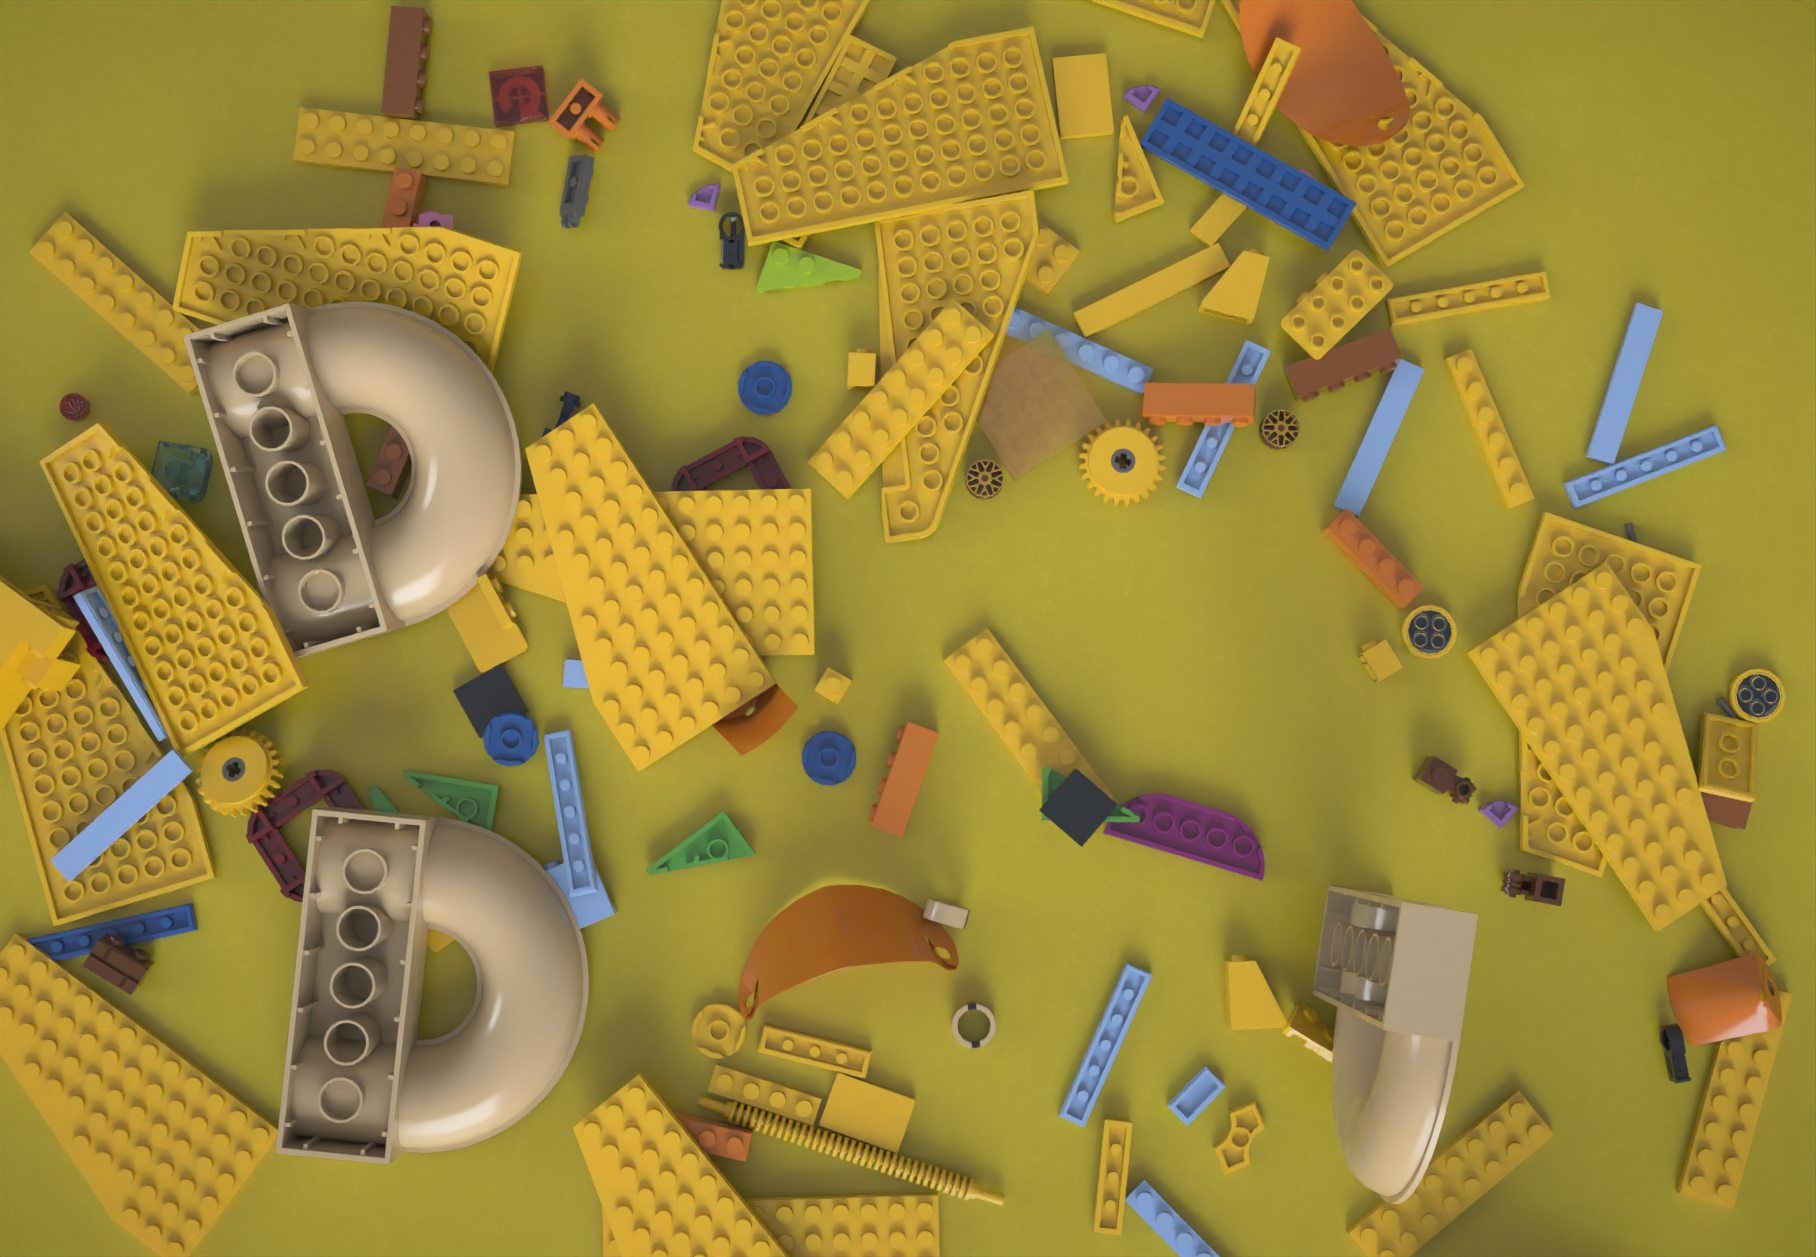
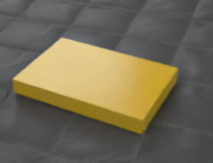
[1052,53,1114,139]
[1698,712,1758,802]
[819,1072,916,1154]

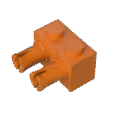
[548,78,621,154]

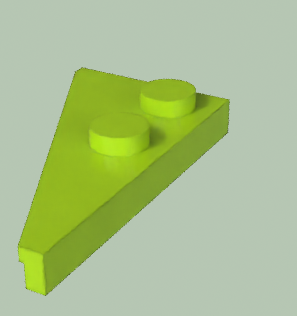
[756,241,863,293]

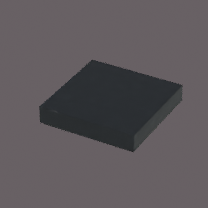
[453,663,529,739]
[1039,768,1118,847]

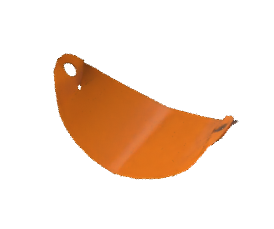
[1239,0,1410,146]
[738,885,959,1021]

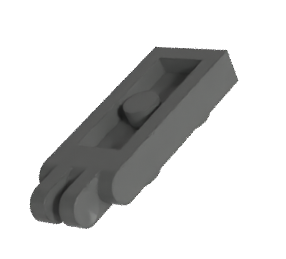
[560,154,595,229]

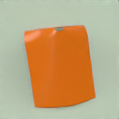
[712,684,798,756]
[1667,954,1782,1047]

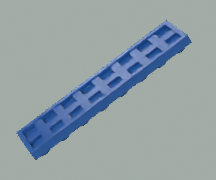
[1140,98,1356,252]

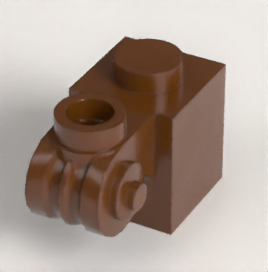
[1413,756,1477,805]
[1500,869,1565,906]

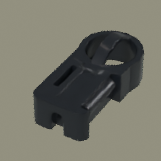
[718,212,746,270]
[1659,1023,1691,1084]

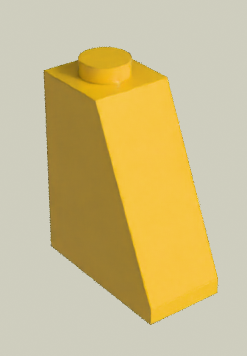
[1197,249,1270,325]
[1224,954,1287,1030]

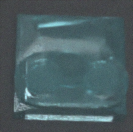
[151,441,213,504]

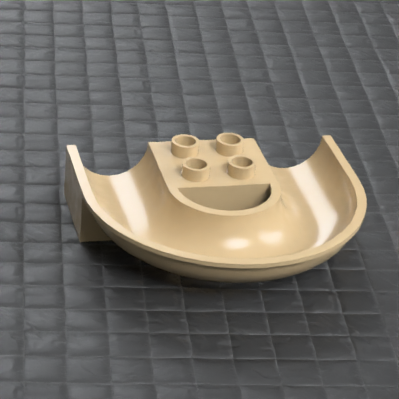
[183,301,522,658]
[276,806,590,1164]
[1312,885,1478,1204]

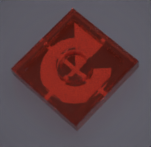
[489,65,550,127]

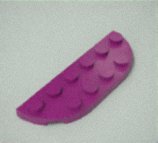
[1102,794,1265,881]

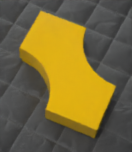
[1213,1100,1266,1175]

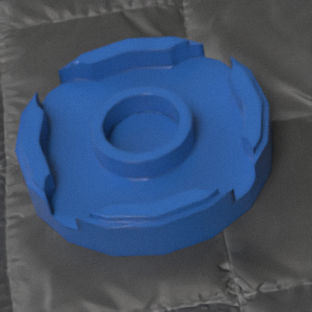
[738,361,792,416]
[483,711,539,766]
[802,731,856,785]

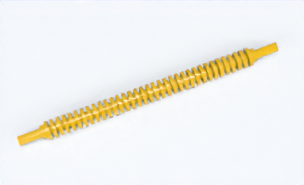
[697,1095,1005,1206]

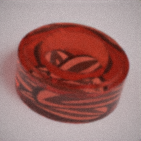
[60,393,90,422]

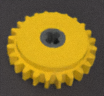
[1078,419,1166,506]
[195,729,284,817]

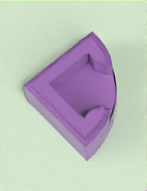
[1122,85,1161,113]
[688,184,721,213]
[1478,801,1519,828]

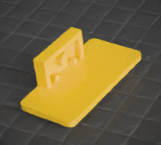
[1280,250,1393,360]
[446,573,528,673]

